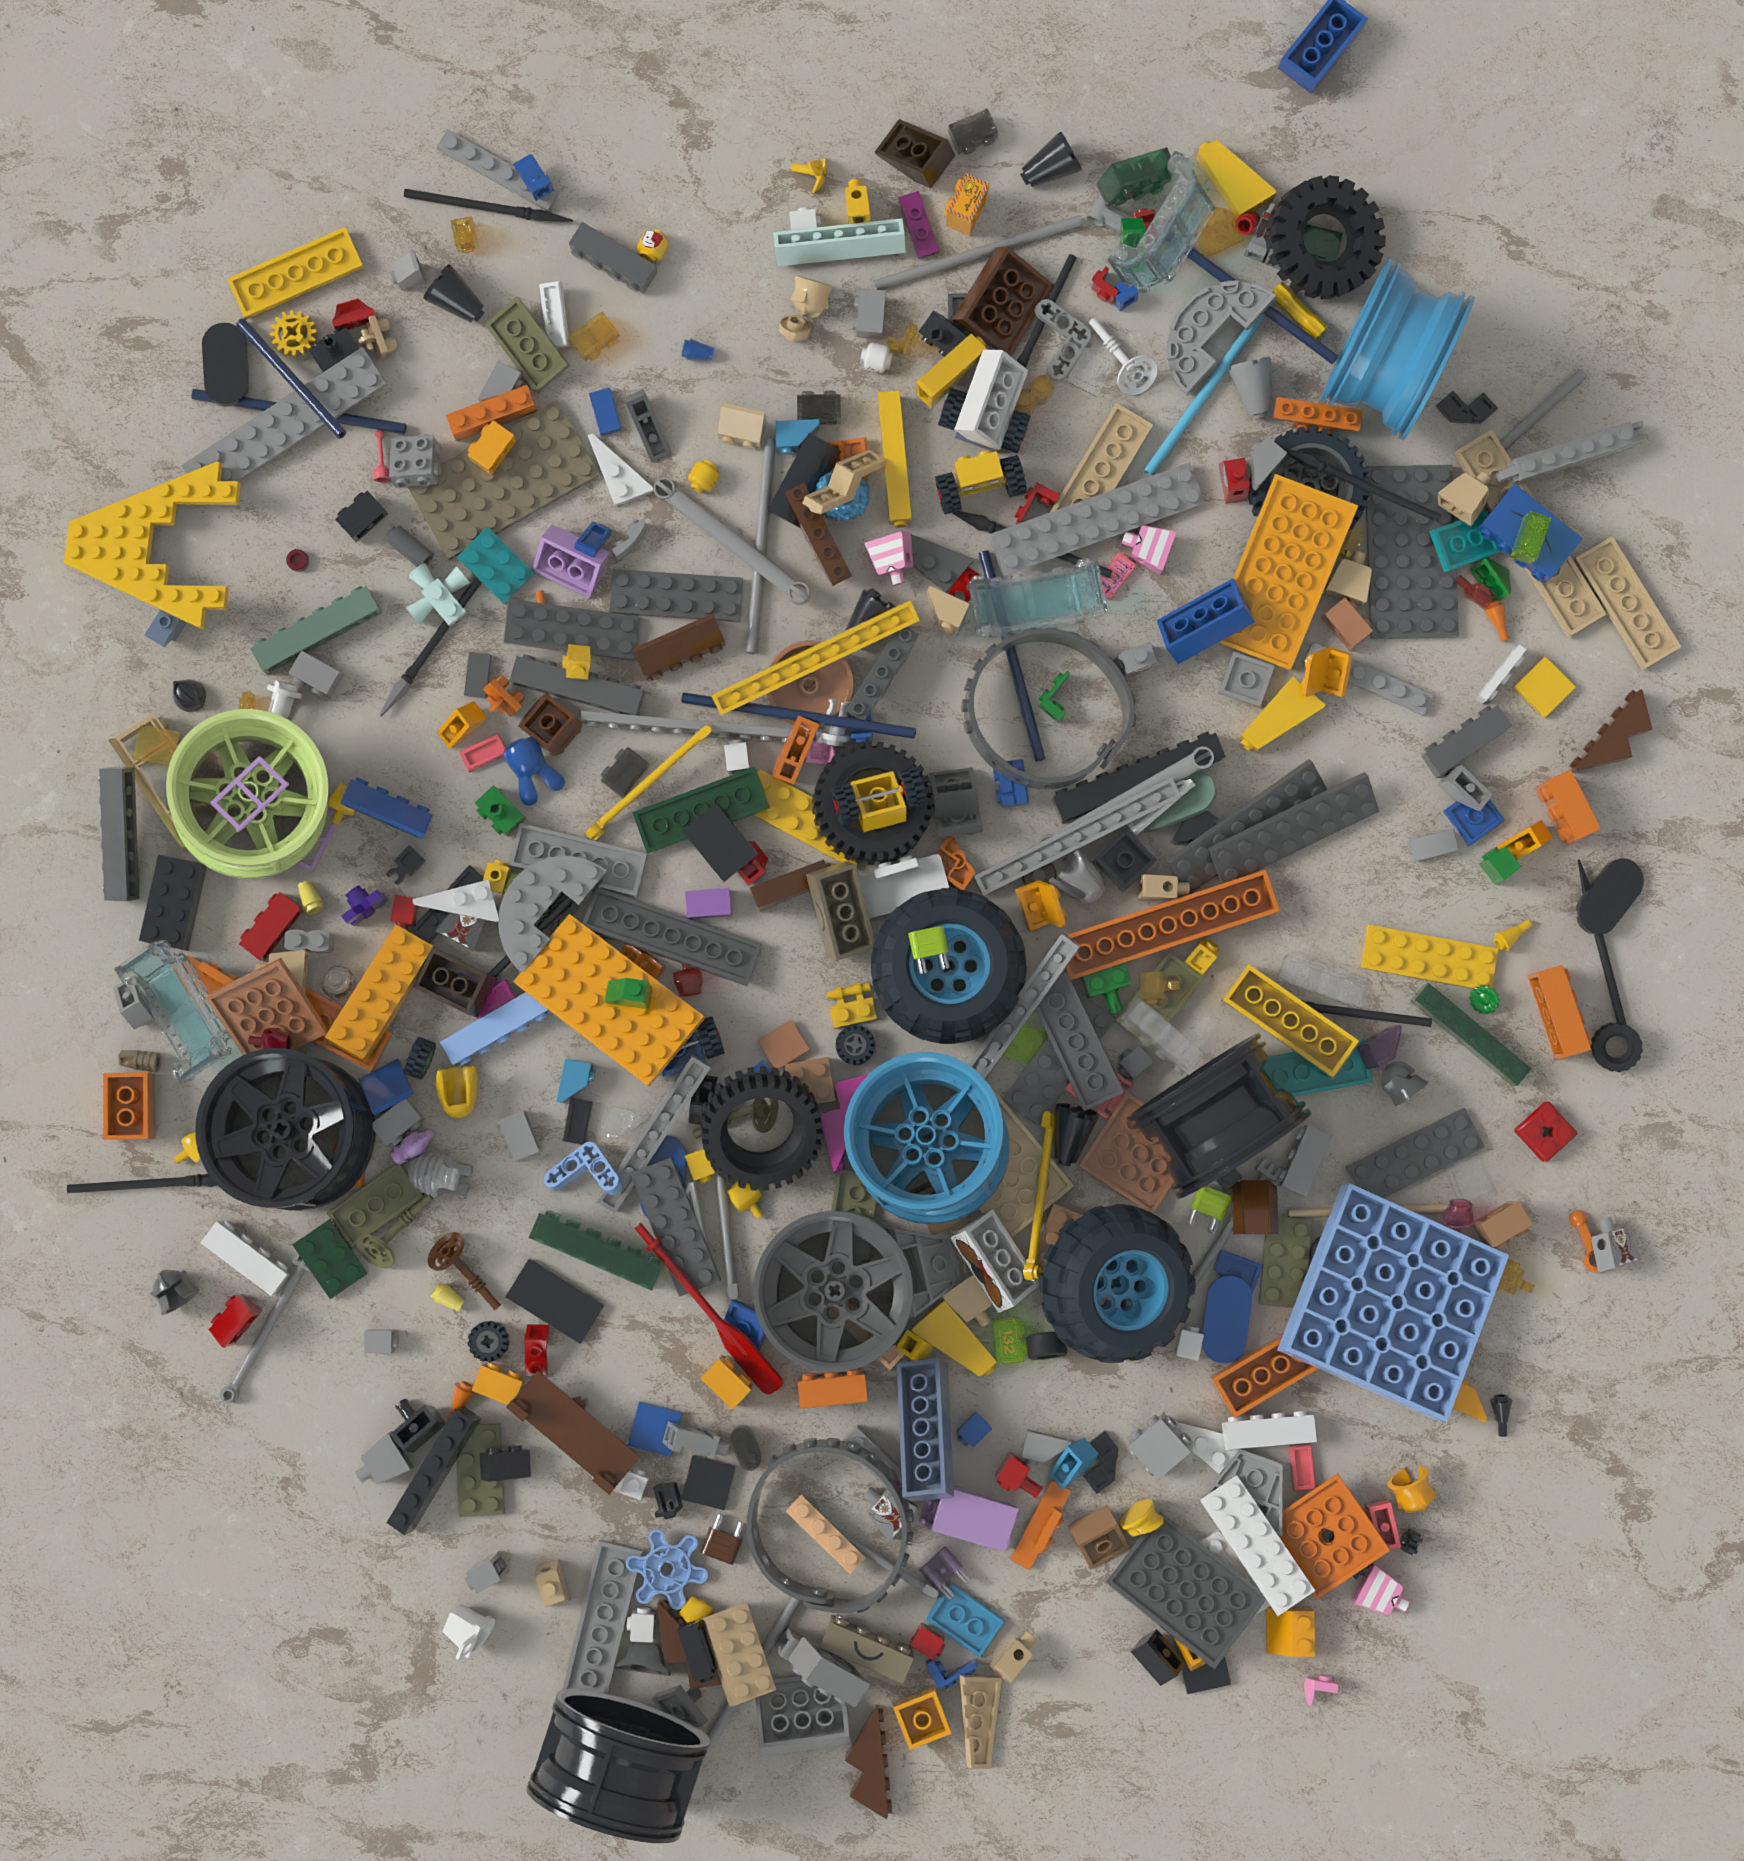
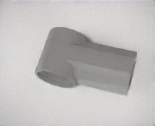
[1086,197,1132,234]

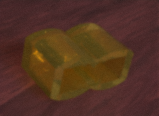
[568,312,620,361]
[1014,374,1055,415]

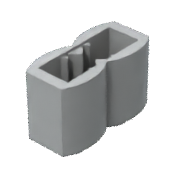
[284,929,334,953]

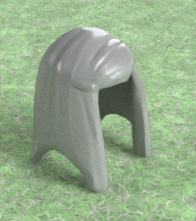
[1048,849,1105,905]

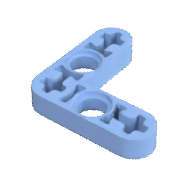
[544,1142,623,1195]

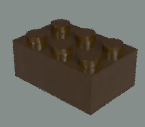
[413,947,497,1018]

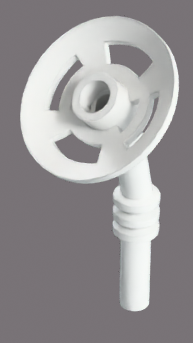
[1089,317,1157,395]

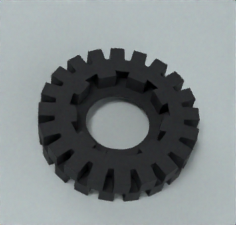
[1266,175,1386,299]

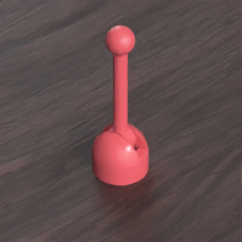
[373,430,391,483]

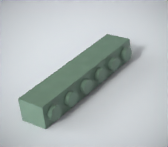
[250,586,382,675]

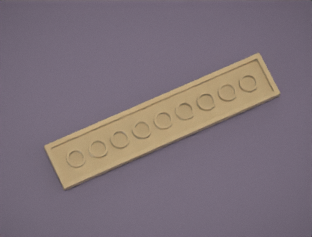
[1453,429,1606,638]

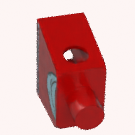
[1218,458,1250,504]

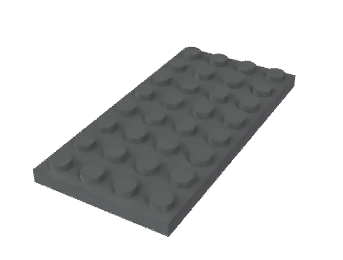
[1366,465,1459,639]

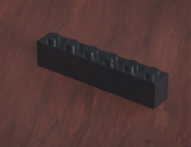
[386,1406,482,1535]

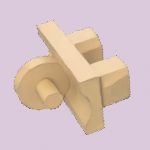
[358,315,397,361]

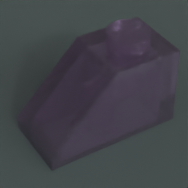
[1356,1025,1402,1071]

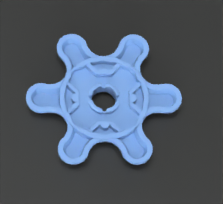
[626,1529,708,1610]

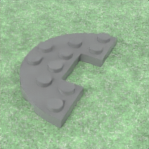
[1166,281,1277,396]
[498,856,607,972]

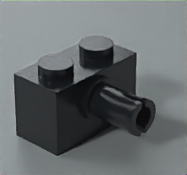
[918,310,969,357]
[309,327,359,372]
[391,1398,446,1453]

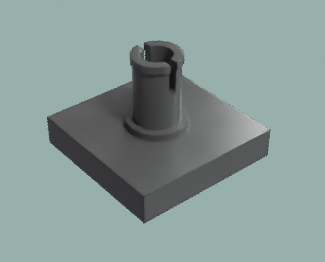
[652,1685,708,1728]

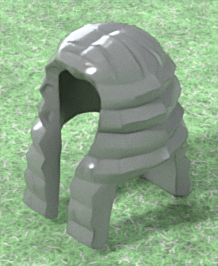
[408,1151,473,1197]

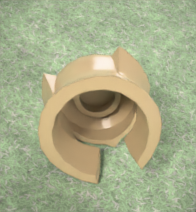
[790,276,834,318]

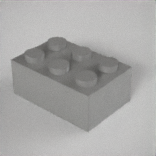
[788,1637,870,1707]

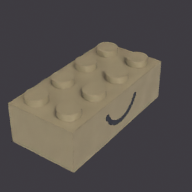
[806,861,875,961]
[820,1614,914,1684]

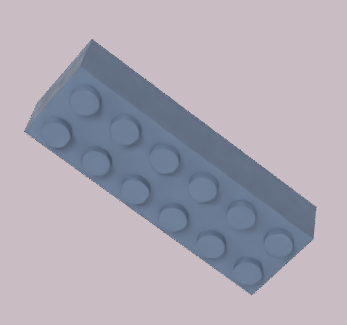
[897,1358,954,1502]

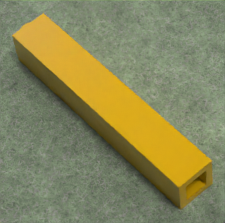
[878,391,912,528]

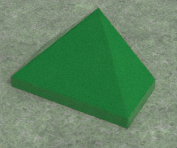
[1469,557,1511,602]

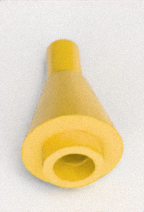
[1494,920,1532,952]

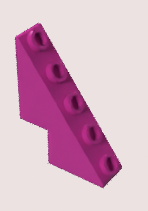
[820,1074,869,1173]

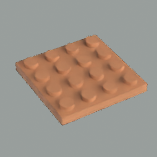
[205,958,328,1055]
[1078,1092,1174,1214]

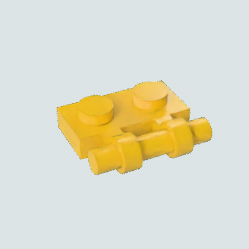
[826,982,877,1028]

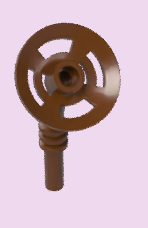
[428,1232,501,1311]

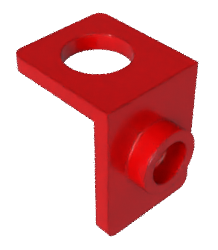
[948,567,985,603]

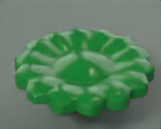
[1469,985,1500,1014]

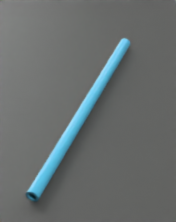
[1144,301,1276,476]

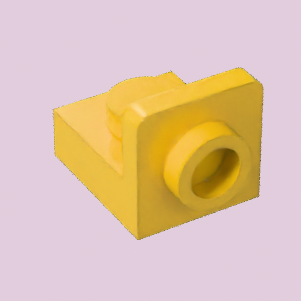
[1184,938,1220,976]

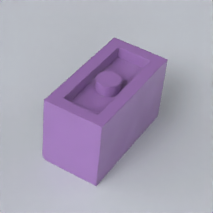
[685,888,732,919]

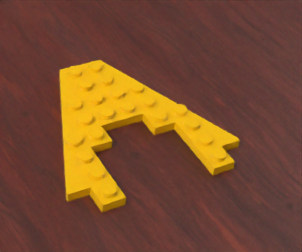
[64,462,241,629]

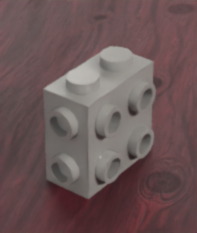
[389,434,442,488]
[1128,1412,1193,1480]

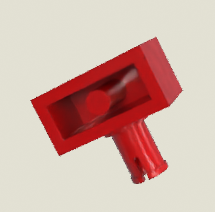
[995,1452,1043,1499]

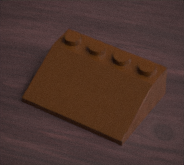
[952,246,1054,356]

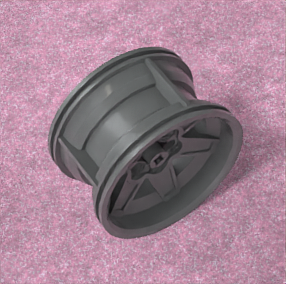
[753,1211,917,1372]

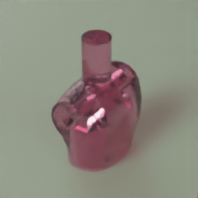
[1442,1199,1474,1233]

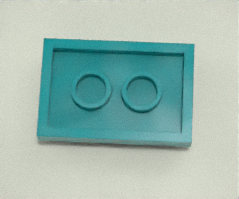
[1429,510,1501,573]
[456,527,534,604]

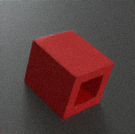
[390,895,419,929]
[910,1623,946,1660]

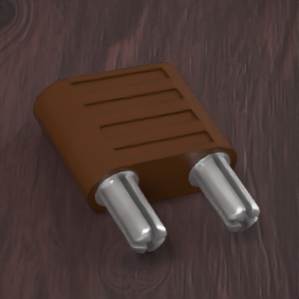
[700,1513,745,1565]

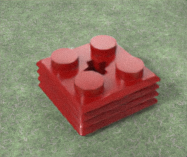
[1514,1101,1578,1162]

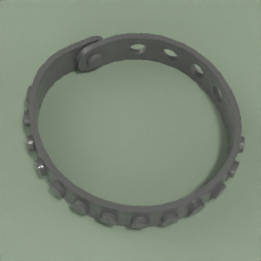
[961,627,1137,789]
[746,1438,914,1614]

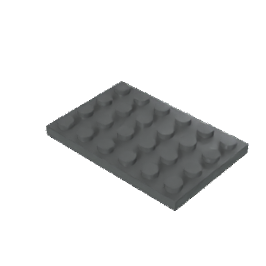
[1106,1512,1266,1670]

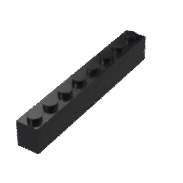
[1052,731,1226,824]

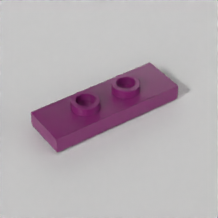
[898,191,939,260]

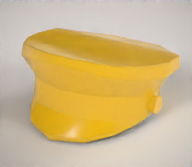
[1118,1499,1164,1536]

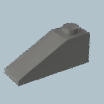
[623,389,671,462]

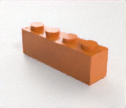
[446,385,537,441]

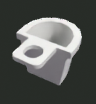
[443,1604,495,1661]

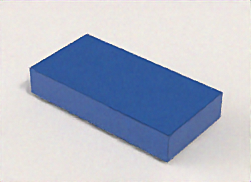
[589,387,622,436]
[574,521,612,558]

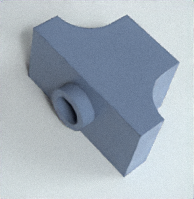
[145,610,186,648]

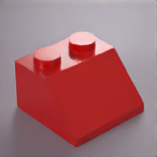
[208,1294,262,1348]

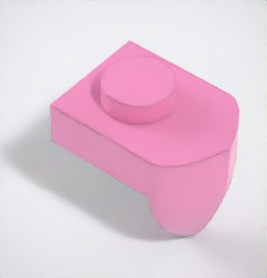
[804,741,837,765]
[1304,1674,1338,1706]

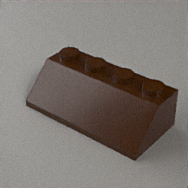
[632,613,726,681]

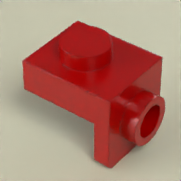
[1092,267,1119,304]

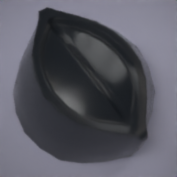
[173,679,206,712]

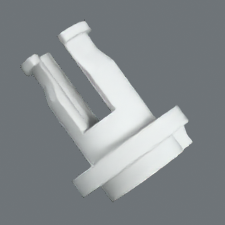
[267,680,303,719]
[816,698,851,746]

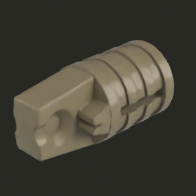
[118,1050,161,1072]

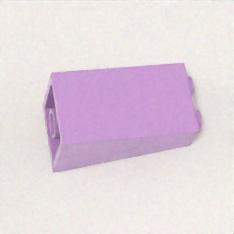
[919,1485,1019,1552]

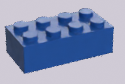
[1278,0,1368,94]

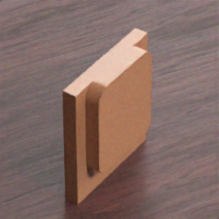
[758,1020,810,1069]

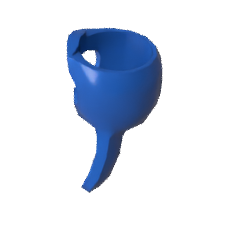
[503,736,565,806]

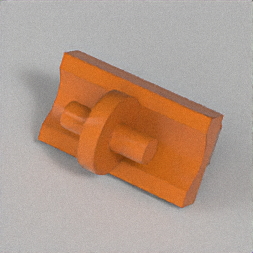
[482,676,525,717]

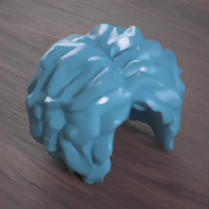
[816,472,870,522]

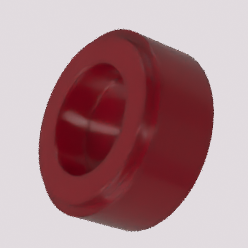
[286,549,309,572]

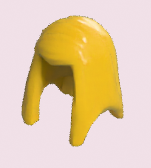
[435,1066,478,1119]

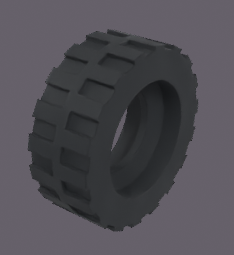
[1590,1022,1643,1072]

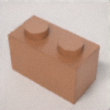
[1322,598,1373,651]

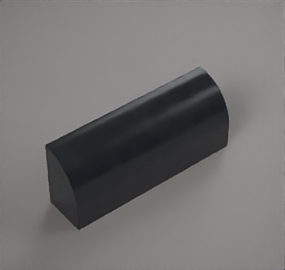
[767,433,841,528]

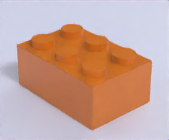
[1537,769,1601,845]
[103,1072,155,1140]
[798,1368,868,1409]

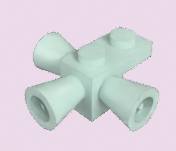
[405,563,470,626]

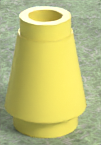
[298,881,323,915]
[430,1282,465,1311]

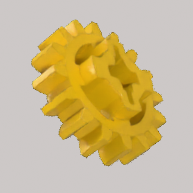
[269,310,318,358]

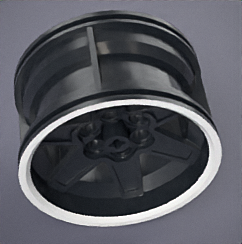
[526,1689,710,1844]

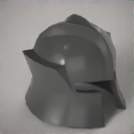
[1381,1061,1428,1107]
[150,1270,200,1316]

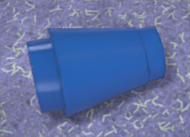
[682,338,714,361]

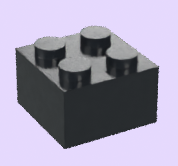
[1093,828,1157,892]

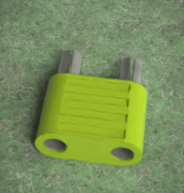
[908,926,949,974]
[1187,1186,1232,1234]

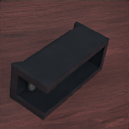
[677,1619,717,1683]

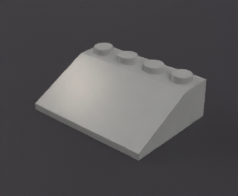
[755,1676,851,1756]

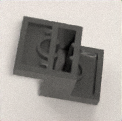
[929,767,983,838]

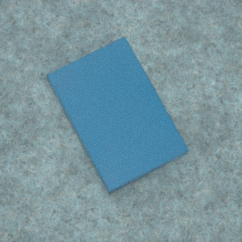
[925,1581,1006,1658]

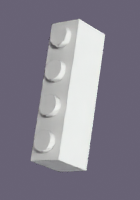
[201,1220,292,1296]
[1222,1411,1317,1450]

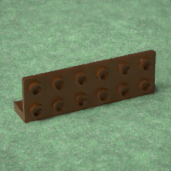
[506,1371,640,1495]

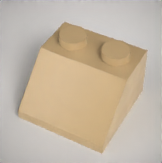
[718,403,767,449]
[927,586,970,636]

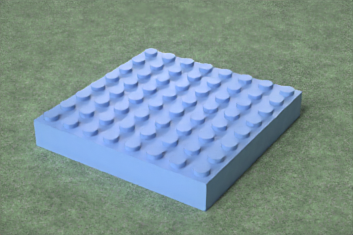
[1277,1183,1509,1422]

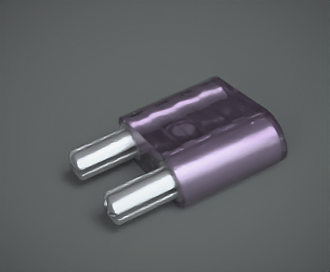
[919,1546,971,1600]

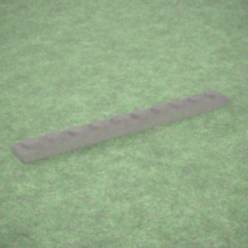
[581,711,791,743]
[974,777,1182,895]

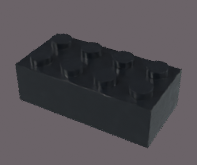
[139,855,207,951]

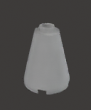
[1228,357,1271,419]

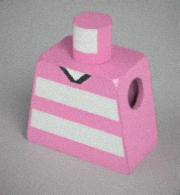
[1121,526,1177,575]
[865,531,914,586]
[1351,1563,1410,1615]

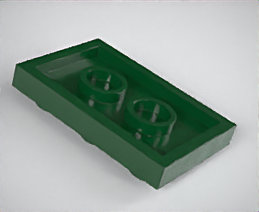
[292,1219,368,1299]

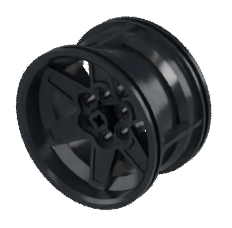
[1126,1032,1312,1199]
[195,1048,376,1211]

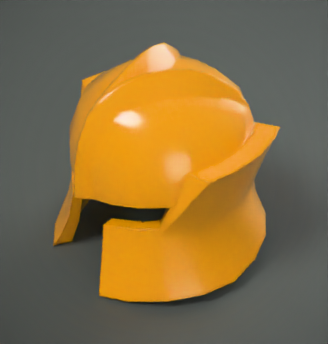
[1387,1465,1436,1513]

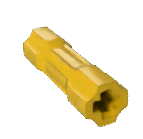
[1272,281,1328,339]

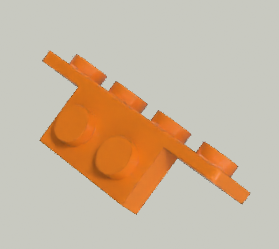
[1273,397,1363,435]
[176,955,238,993]
[1010,1480,1071,1570]

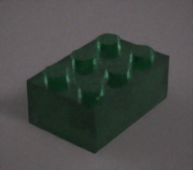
[1096,147,1177,207]

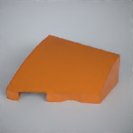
[936,836,975,890]

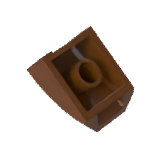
[518,693,582,756]
[1232,1180,1279,1234]

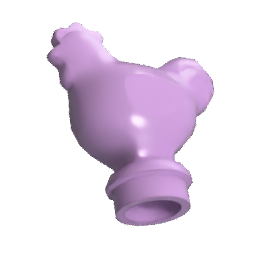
[390,1128,435,1165]

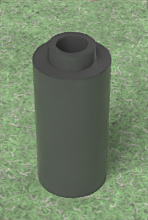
[386,525,434,567]

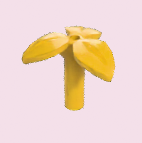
[791,157,828,193]

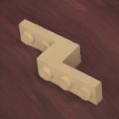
[802,450,886,514]

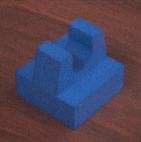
[1115,281,1138,311]

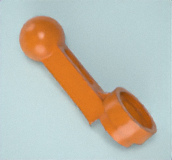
[1569,1210,1599,1273]

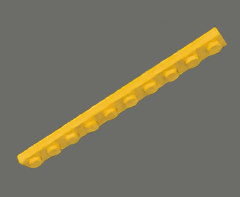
[711,600,920,715]

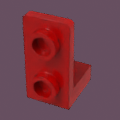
[1014,482,1060,525]
[524,1324,550,1377]

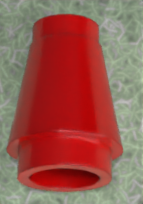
[1236,211,1260,235]

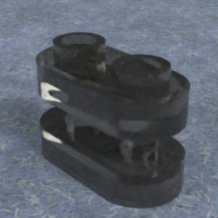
[730,1425,762,1471]

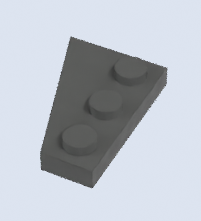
[911,534,974,593]

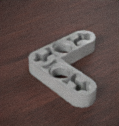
[1035,299,1091,381]

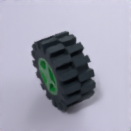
[404,1037,436,1080]

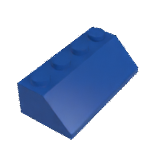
[1157,578,1255,664]
[340,777,433,839]

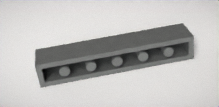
[509,654,645,716]
[98,767,140,901]

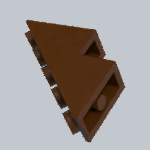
[785,483,852,586]
[1569,689,1652,772]
[657,1599,722,1689]
[845,1704,892,1820]

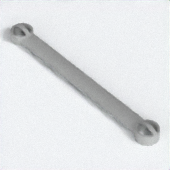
[653,477,811,605]
[1039,746,1214,843]

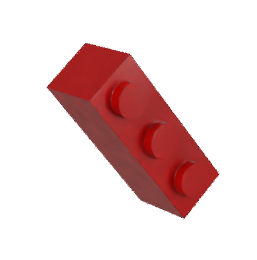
[239,892,303,962]

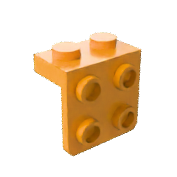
[1301,647,1353,697]
[1015,880,1067,931]

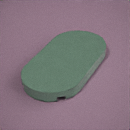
[1144,771,1217,831]

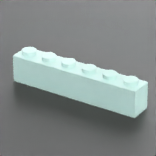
[773,218,906,267]

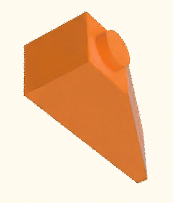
[771,715,819,785]

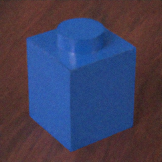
[957,1411,992,1448]

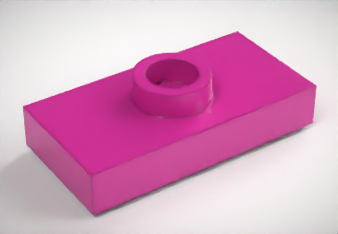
[477,979,517,1019]

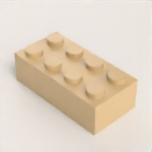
[700,1602,776,1706]

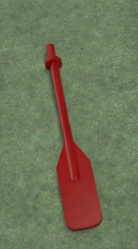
[634,1223,783,1395]

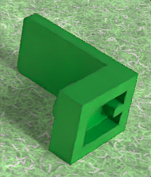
[1039,671,1070,723]

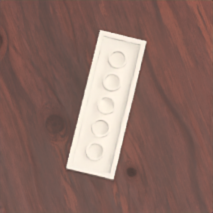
[1200,1475,1315,1616]

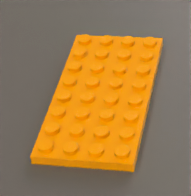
[1218,474,1358,670]
[513,914,705,1087]

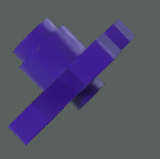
[341,885,389,926]

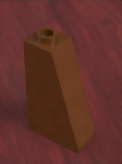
[750,859,831,912]

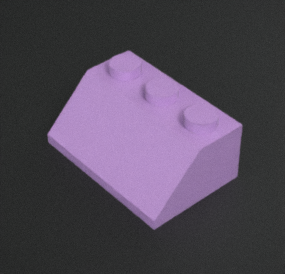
[532,525,610,598]

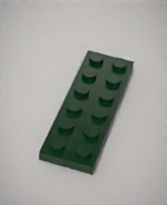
[632,766,770,854]

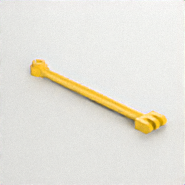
[584,724,713,841]
[1023,1111,1055,1281]

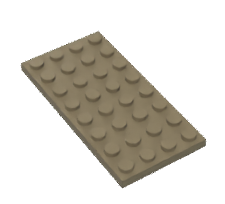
[408,400,600,560]

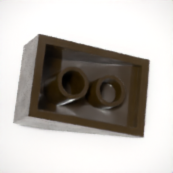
[875,119,956,189]

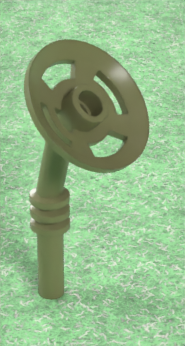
[692,1098,778,1139]
[356,1194,434,1269]

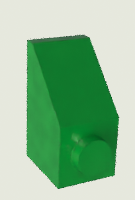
[604,978,652,1009]

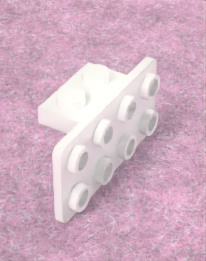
[859,854,950,919]

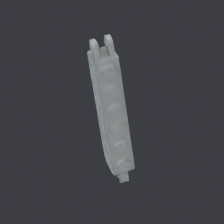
[1496,421,1649,485]

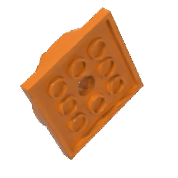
[1279,1473,1391,1600]

